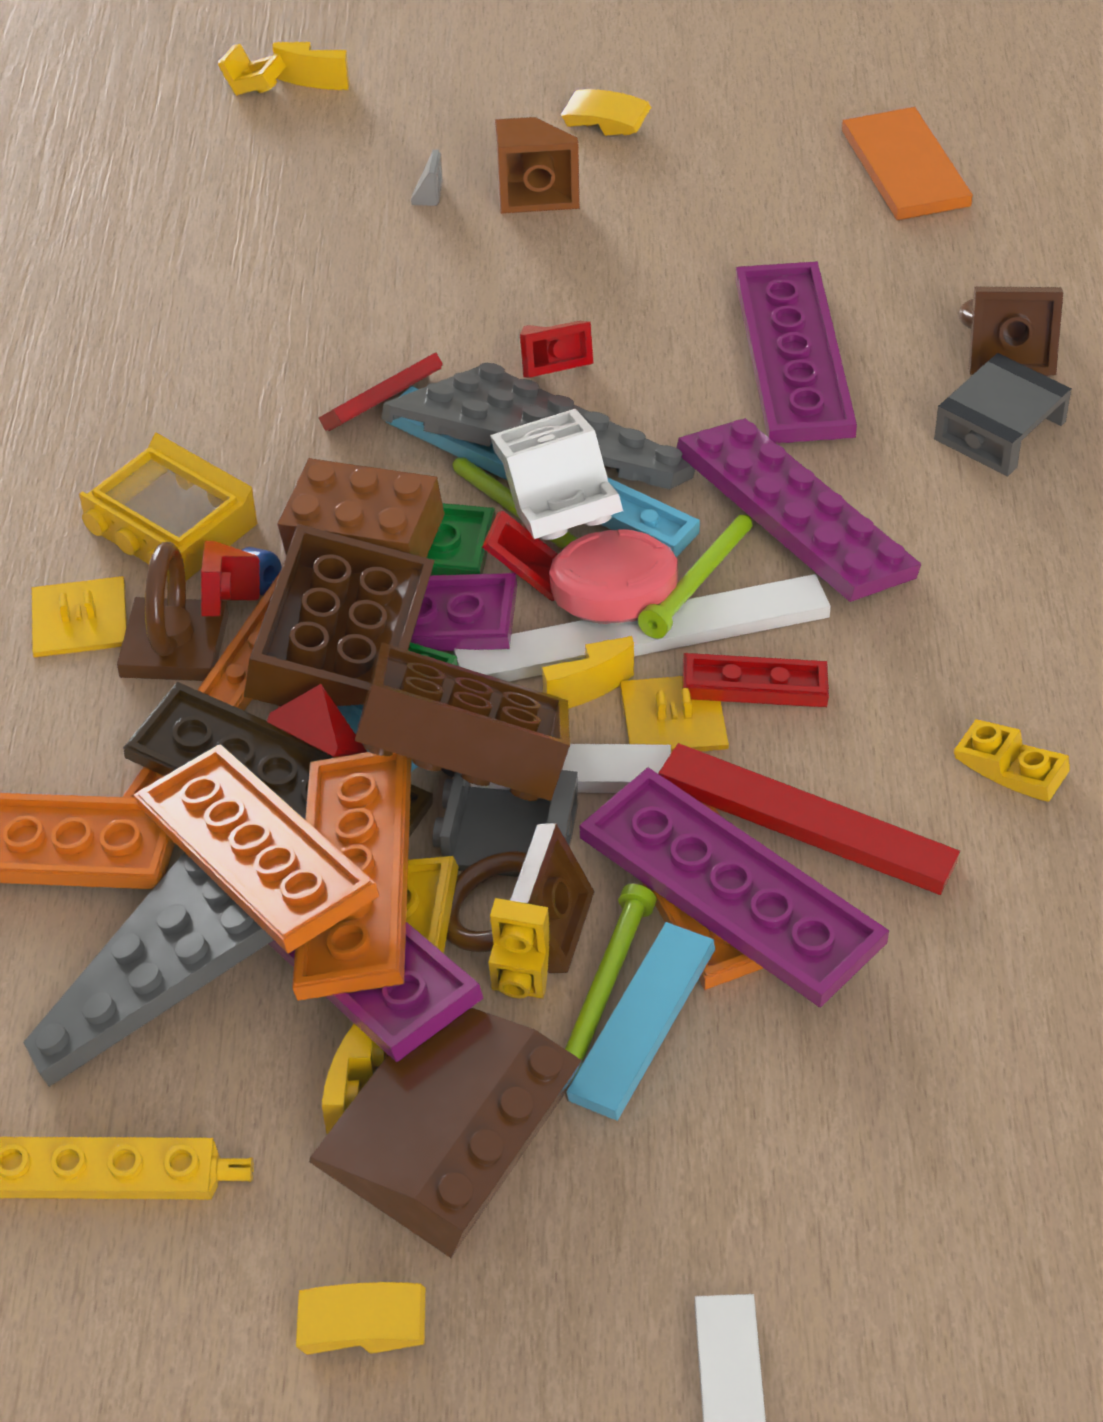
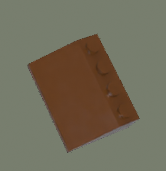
[244,524,435,706]
[355,643,570,801]
[309,1007,582,1258]

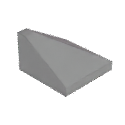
[411,149,443,206]

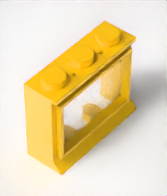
[79,432,258,581]

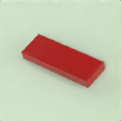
[318,352,443,431]
[682,653,829,708]

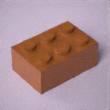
[277,458,445,558]

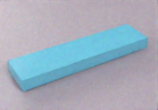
[566,922,715,1121]

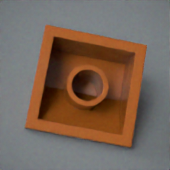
[495,117,580,214]

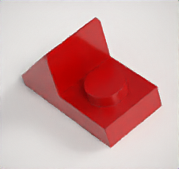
[520,320,594,378]
[201,541,260,616]

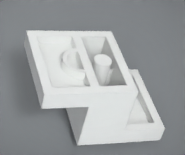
[490,408,623,540]

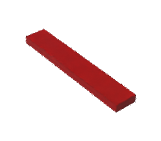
[658,743,960,895]

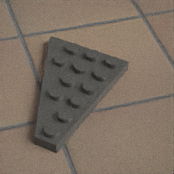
[381,363,695,490]
[23,852,273,1087]

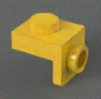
[218,44,286,96]

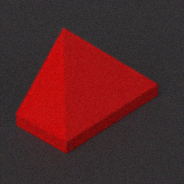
[482,510,558,601]
[267,684,367,757]

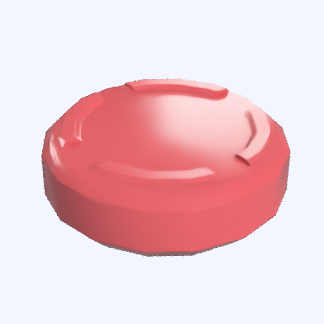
[549,529,679,624]

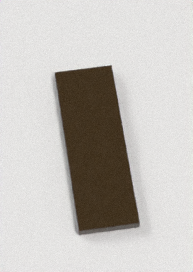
[123,682,433,837]

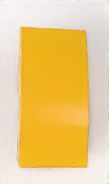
[272,42,350,90]
[561,89,651,136]
[542,636,634,709]
[954,719,1070,802]
[488,898,549,999]
[321,1024,387,1134]
[296,1282,426,1355]

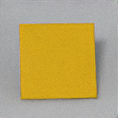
[31,576,127,658]
[620,676,729,753]

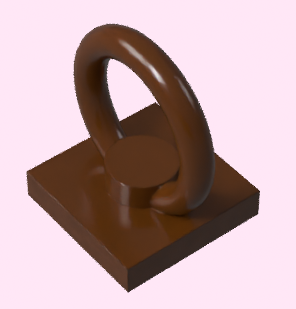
[958,286,1064,375]
[117,542,229,681]
[446,823,595,973]

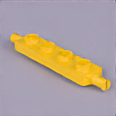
[0,1137,254,1199]

